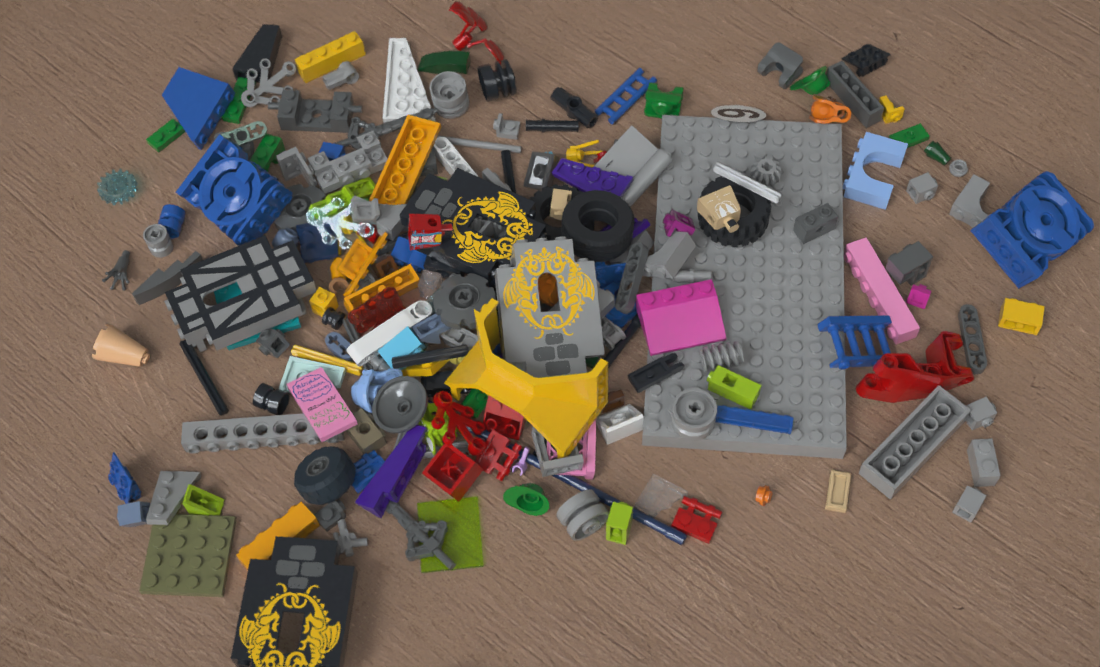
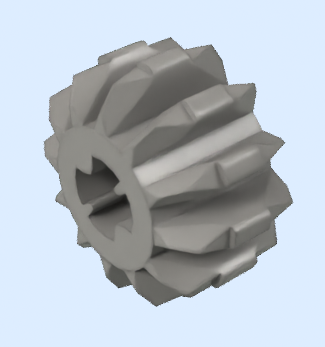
[750,156,782,187]

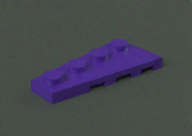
[552,158,634,198]

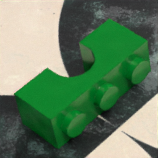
[250,134,286,173]

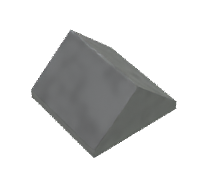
[523,151,559,191]

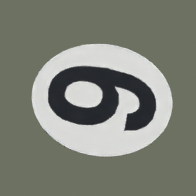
[711,105,766,122]

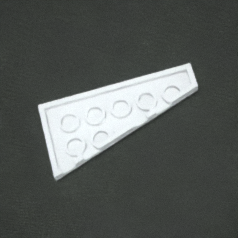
[383,38,435,123]

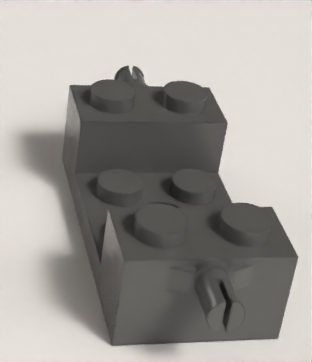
[268,90,363,133]

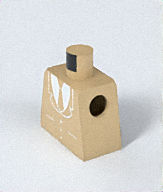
[697,185,741,233]

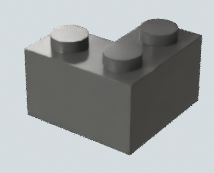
[885,241,933,286]

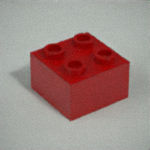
[422,443,484,502]

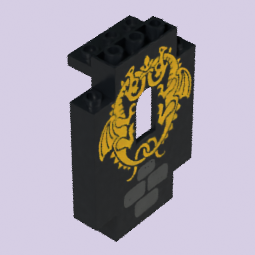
[399,168,548,284]
[231,536,358,667]

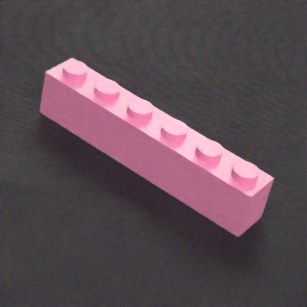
[844,237,920,345]

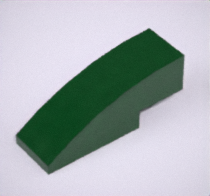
[418,51,471,74]

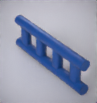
[595,68,657,124]

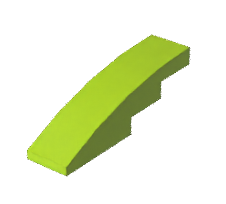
[308,177,376,221]

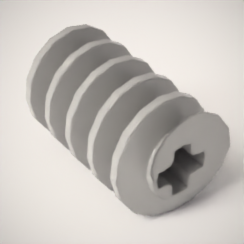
[700,341,744,372]

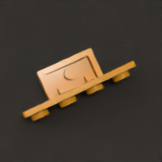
[336,232,388,297]

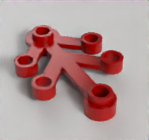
[431,391,486,456]

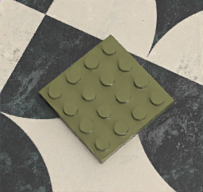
[139,514,237,597]

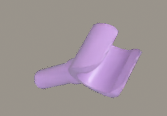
[512,447,530,476]

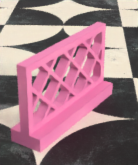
[546,419,596,480]

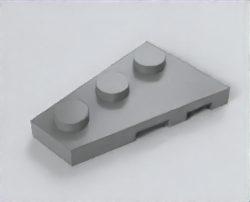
[146,471,201,525]

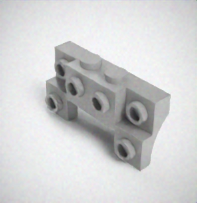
[307,131,388,194]

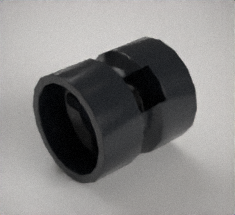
[253,383,290,415]

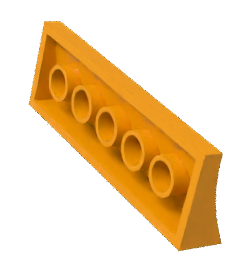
[369,115,441,205]

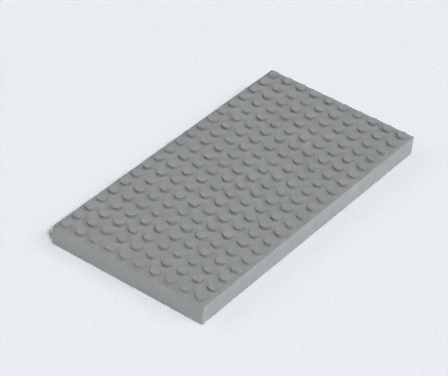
[642,115,847,459]

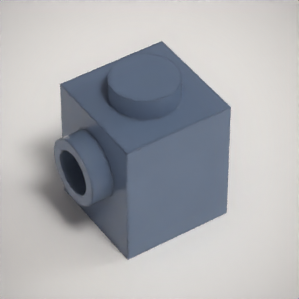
[117,501,150,527]

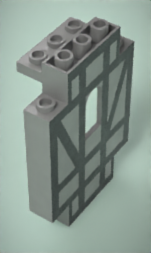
[164,235,317,352]

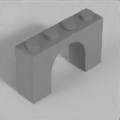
[949,175,990,228]
[610,230,696,279]

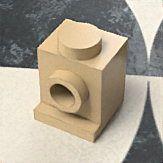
[550,188,572,220]

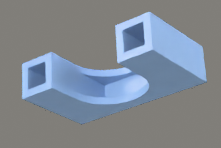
[842,132,908,210]

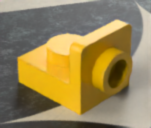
[879,95,905,124]

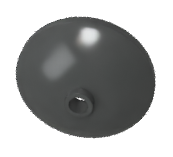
[372,376,428,433]

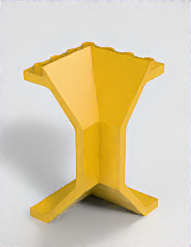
[444,298,608,459]

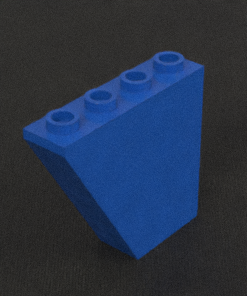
[162,67,235,150]

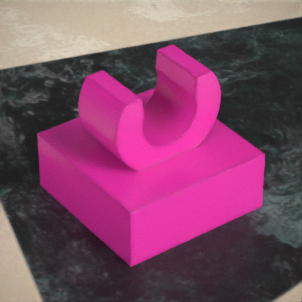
[906,284,931,309]

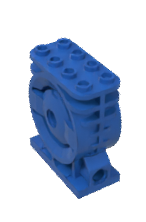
[176,134,292,246]
[970,171,1094,289]

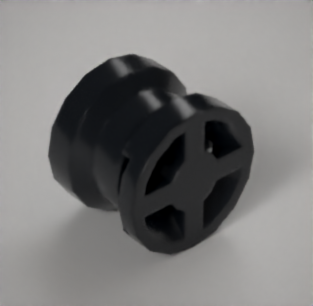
[322,307,345,330]

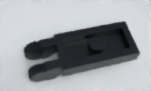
[628,352,685,393]

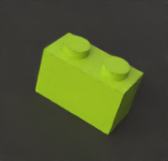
[606,502,633,545]

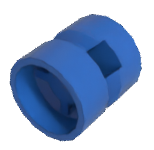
[158,204,186,239]

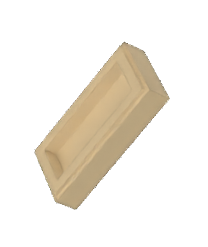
[825,470,851,513]

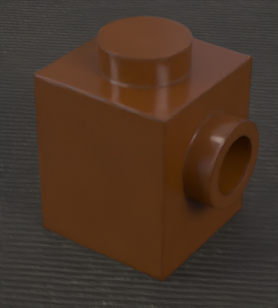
[370,253,399,279]

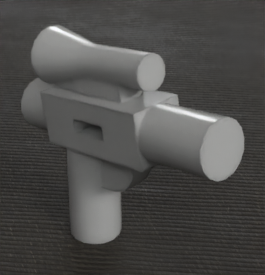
[333,519,368,557]

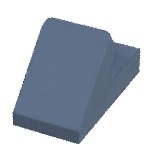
[411,314,451,344]

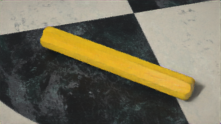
[291,344,363,376]

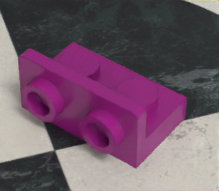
[663,209,696,237]

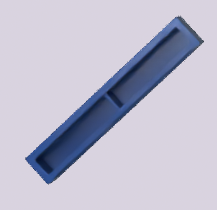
[716,405,794,434]

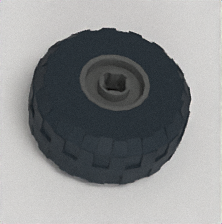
[294,446,356,505]

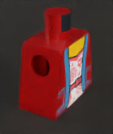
[408,214,453,250]

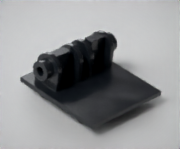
[841,44,890,77]

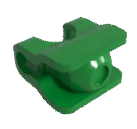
[644,82,684,118]

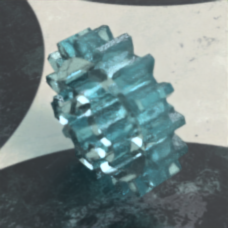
[97,169,138,205]

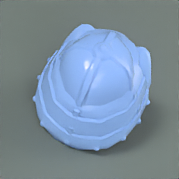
[351,368,403,414]

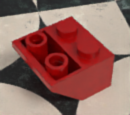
[483,395,527,441]

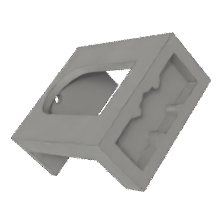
[531,426,584,477]

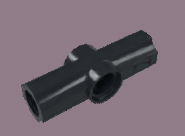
[551,87,598,128]

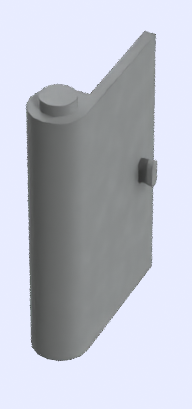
[579,125,673,207]

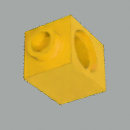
[309,287,339,317]

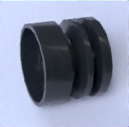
[477,59,516,102]

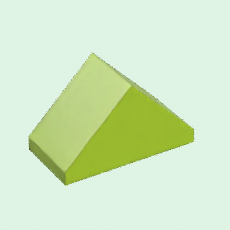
[182,484,224,516]

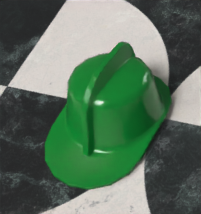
[790,66,830,95]
[503,483,550,516]

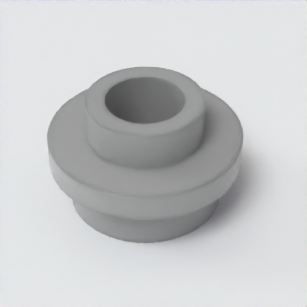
[949,159,968,177]

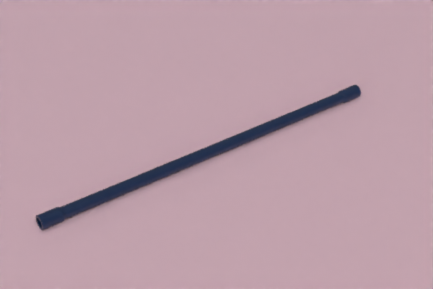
[428,400,687,546]

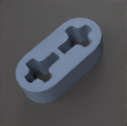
[325,332,354,362]

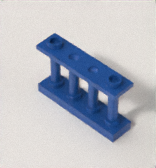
[817,316,892,370]

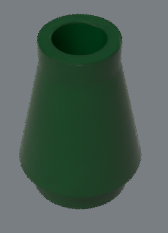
[923,141,951,166]

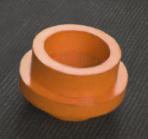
[755,485,772,506]

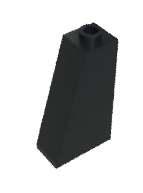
[232,24,282,83]

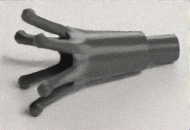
[102,250,130,291]

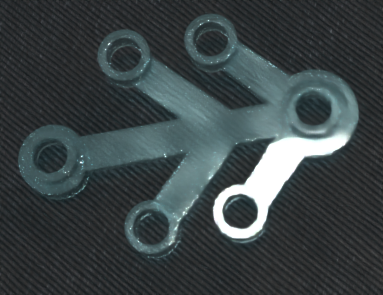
[306,197,374,249]

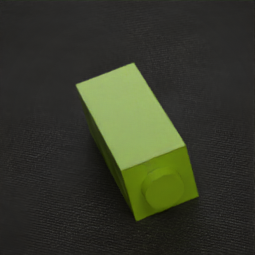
[706,365,762,410]

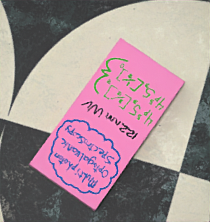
[286,367,358,442]

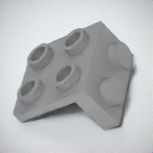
[276,147,318,186]

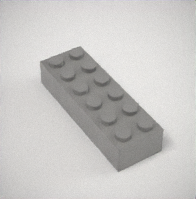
[858,385,971,500]

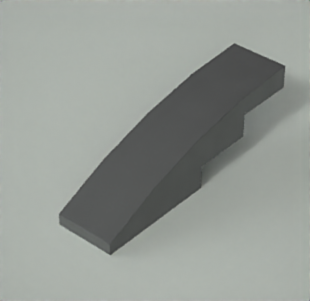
[132,251,203,305]

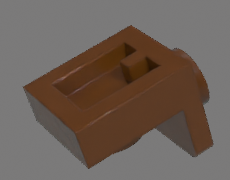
[602,390,625,413]

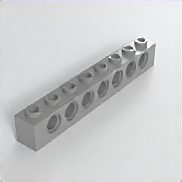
[181,413,344,454]

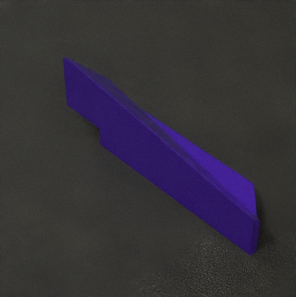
[355,425,427,518]

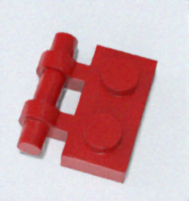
[475,429,522,482]
[671,496,723,544]

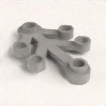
[241,59,296,107]

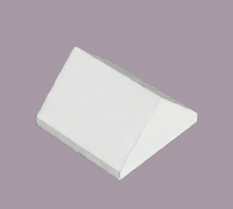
[596,404,644,445]

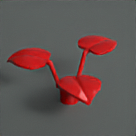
[449,1,504,67]

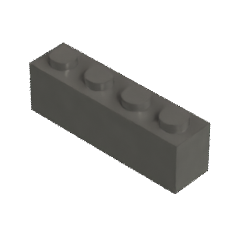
[826,61,884,128]

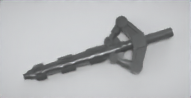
[333,108,438,150]
[386,500,456,570]

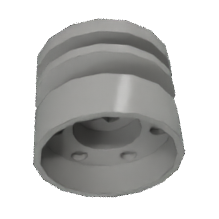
[429,71,470,119]

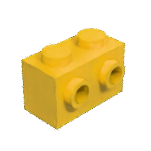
[998,298,1045,335]

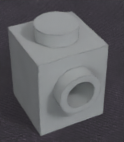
[906,172,938,204]
[966,397,997,431]

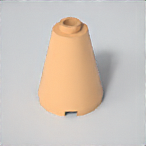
[92,323,150,367]

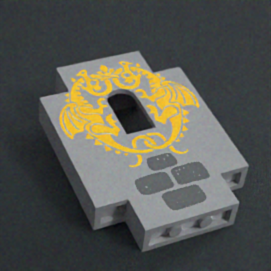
[494,236,604,378]

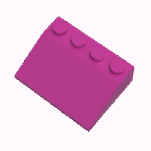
[636,279,726,356]

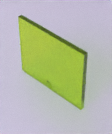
[417,497,484,573]

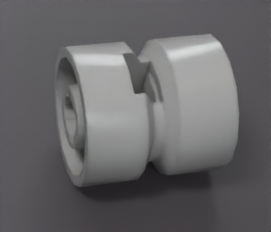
[143,224,174,258]

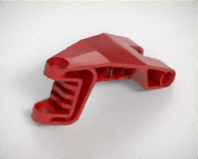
[855,331,974,403]

